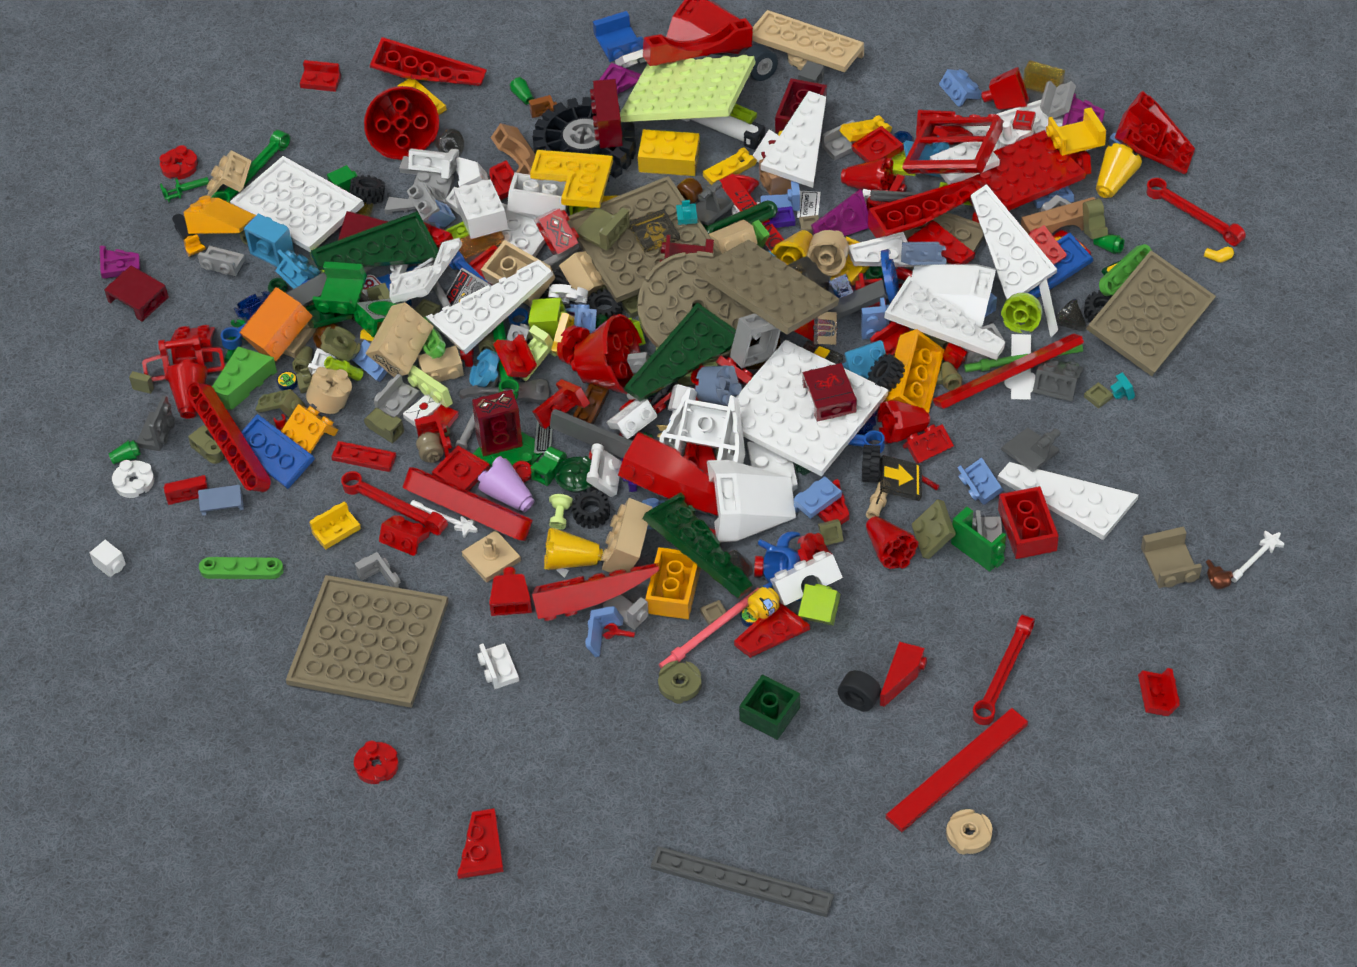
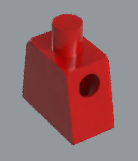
[982,67,1029,109]
[489,567,532,616]

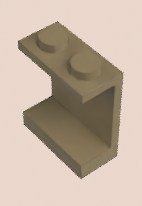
[1141,527,1202,588]

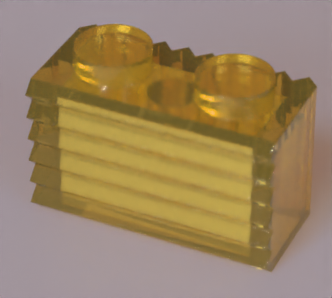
[1023,60,1065,93]

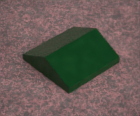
[305,305,352,328]

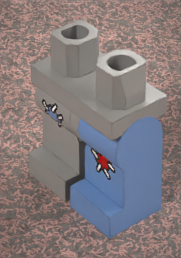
[407,182,456,229]

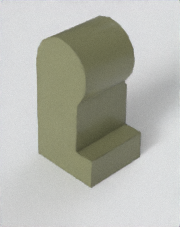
[1083,198,1108,239]
[364,408,404,444]
[188,425,225,464]

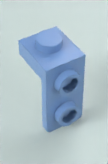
[585,606,623,657]

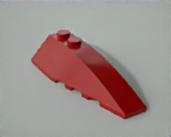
[532,563,660,621]

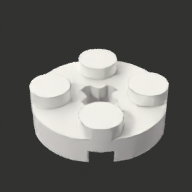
[548,284,588,305]
[112,460,155,498]

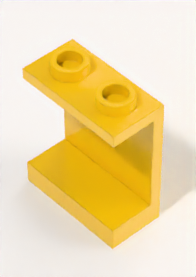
[1046,108,1106,156]

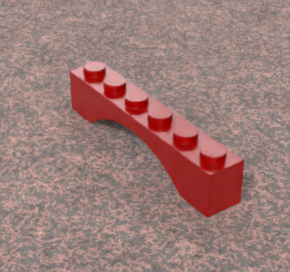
[643,18,753,66]

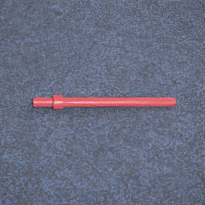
[659,588,759,669]

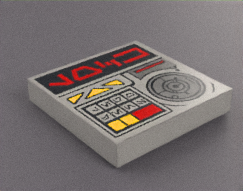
[446,268,492,306]

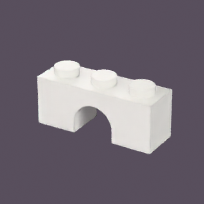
[770,551,843,605]

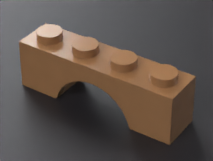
[491,123,536,175]
[1021,197,1095,234]

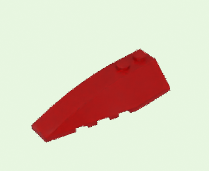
[370,37,487,86]
[868,177,981,238]
[618,432,718,515]

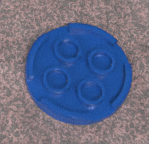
[881,249,899,304]

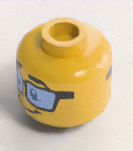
[747,587,780,619]

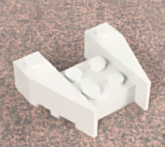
[659,388,745,464]

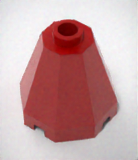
[877,400,930,444]

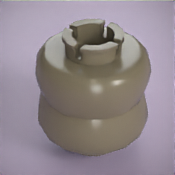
[416,432,444,463]

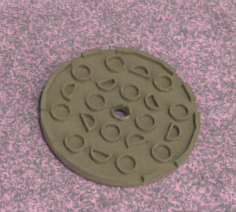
[637,251,755,362]

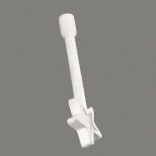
[410,500,478,538]
[1231,531,1284,583]

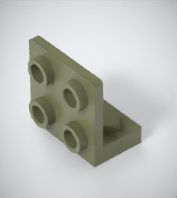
[576,207,630,251]

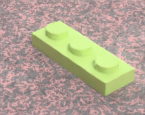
[407,365,453,408]

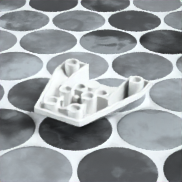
[911,264,996,328]
[707,460,796,542]

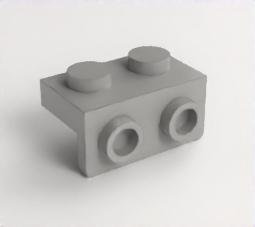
[198,246,246,276]

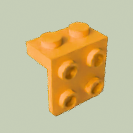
[281,404,338,454]

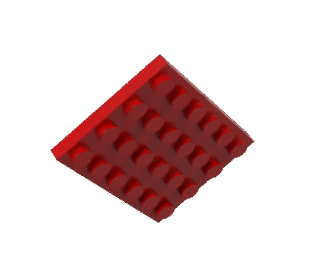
[965,130,1086,211]

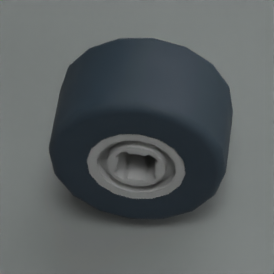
[744,44,778,81]

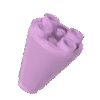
[478,456,535,513]

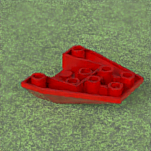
[666,0,742,54]
[1115,91,1195,174]

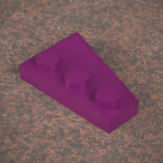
[811,189,869,236]

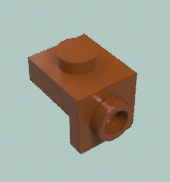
[529,95,557,118]

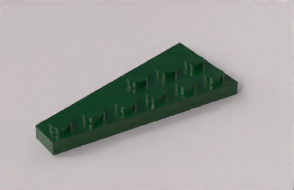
[310,211,439,270]
[624,303,736,402]
[642,492,753,598]

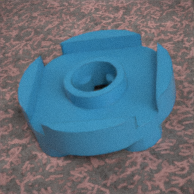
[469,349,500,387]

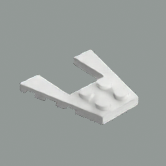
[390,238,462,303]

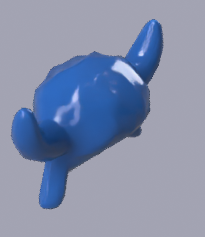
[758,531,802,601]

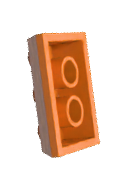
[239,287,313,361]

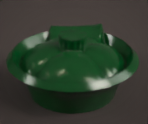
[554,456,599,493]

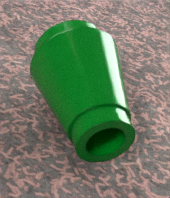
[510,77,534,105]
[1094,235,1125,254]
[108,440,141,464]

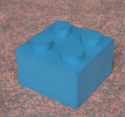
[244,213,294,267]

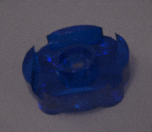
[234,291,270,320]

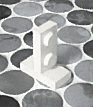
[408,149,459,179]

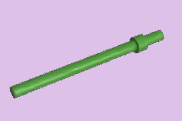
[964,344,1083,372]

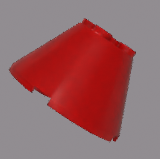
[364,86,439,160]
[571,314,642,395]

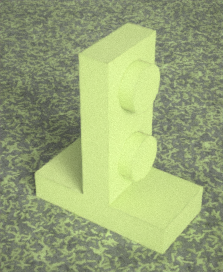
[519,325,557,381]

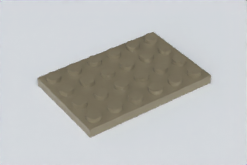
[696,240,839,334]
[1086,251,1216,376]

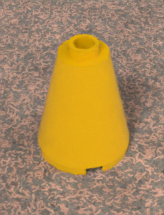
[1096,143,1142,198]
[771,230,813,274]
[544,528,603,570]

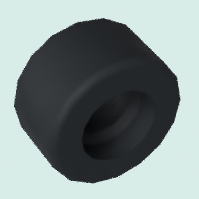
[837,670,881,712]

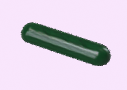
[706,200,778,234]

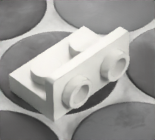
[606,399,657,439]
[477,643,519,689]

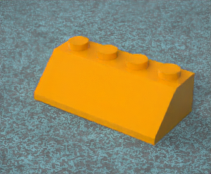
[883,329,945,413]

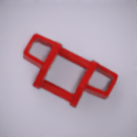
[142,334,225,381]

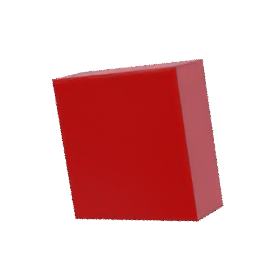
[433,404,459,428]

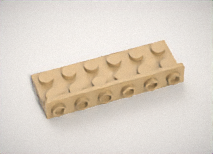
[752,10,864,72]

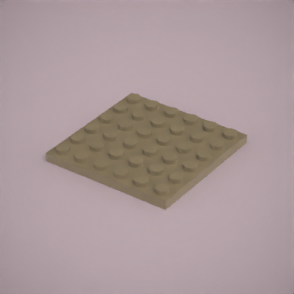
[568,176,722,303]
[286,575,449,708]

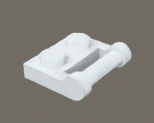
[586,443,622,497]

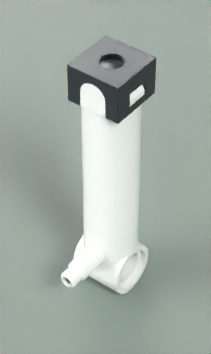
[682,116,765,151]

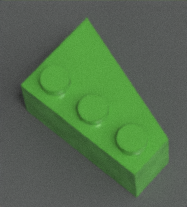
[212,347,277,410]

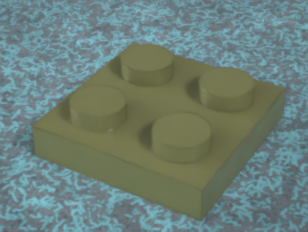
[911,499,956,559]

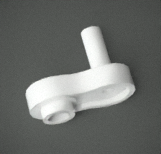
[999,121,1034,147]

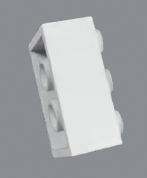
[507,172,568,217]
[454,179,508,239]

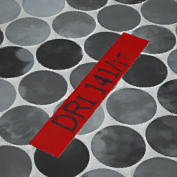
[719,173,784,251]

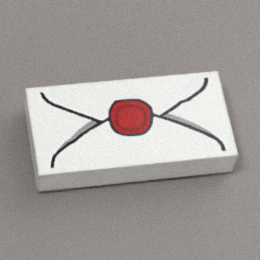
[403,395,441,427]

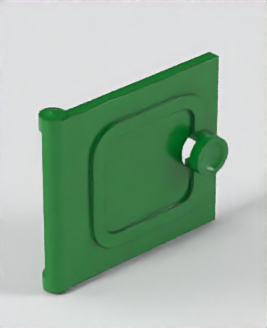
[473,432,543,467]

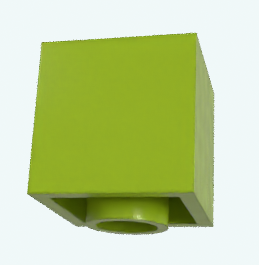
[528,298,567,340]
[798,584,841,626]

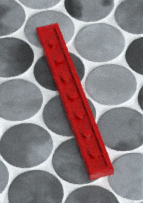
[933,333,1084,409]
[886,708,1028,833]

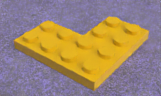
[530,150,613,208]

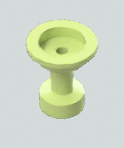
[549,494,573,529]

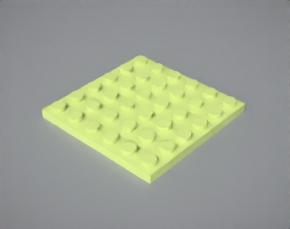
[620,55,755,122]

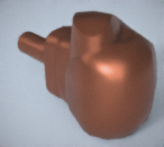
[1206,560,1233,589]

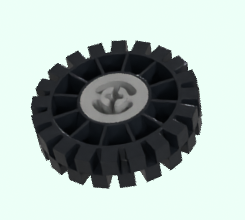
[532,97,636,182]

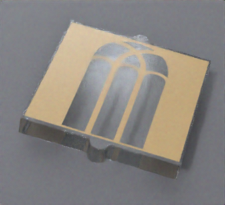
[813,311,838,345]

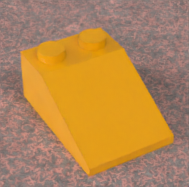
[184,196,256,234]

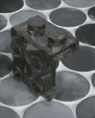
[788,256,830,291]

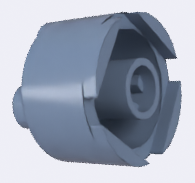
[695,366,742,406]

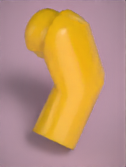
[1204,247,1234,263]

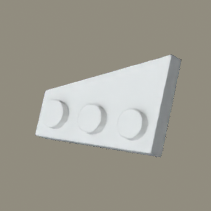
[849,232,914,267]

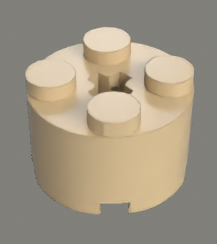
[807,230,849,276]
[306,367,352,414]

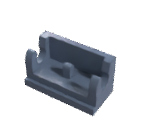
[901,242,946,265]
[198,485,244,516]

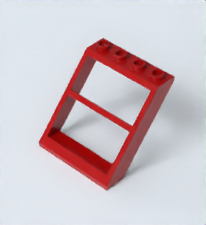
[902,114,1005,174]

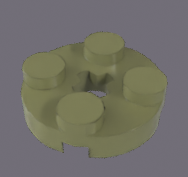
[321,326,360,362]
[658,661,702,704]

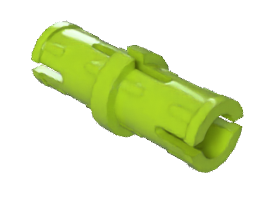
[324,356,364,381]

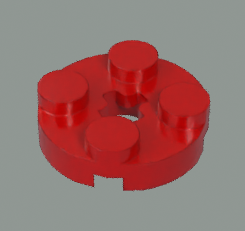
[159,145,198,180]
[557,325,590,366]
[797,533,832,562]
[354,740,399,784]

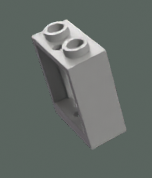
[730,314,781,368]

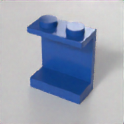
[593,11,643,62]

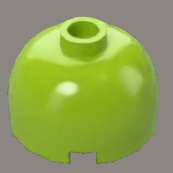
[1001,292,1042,333]

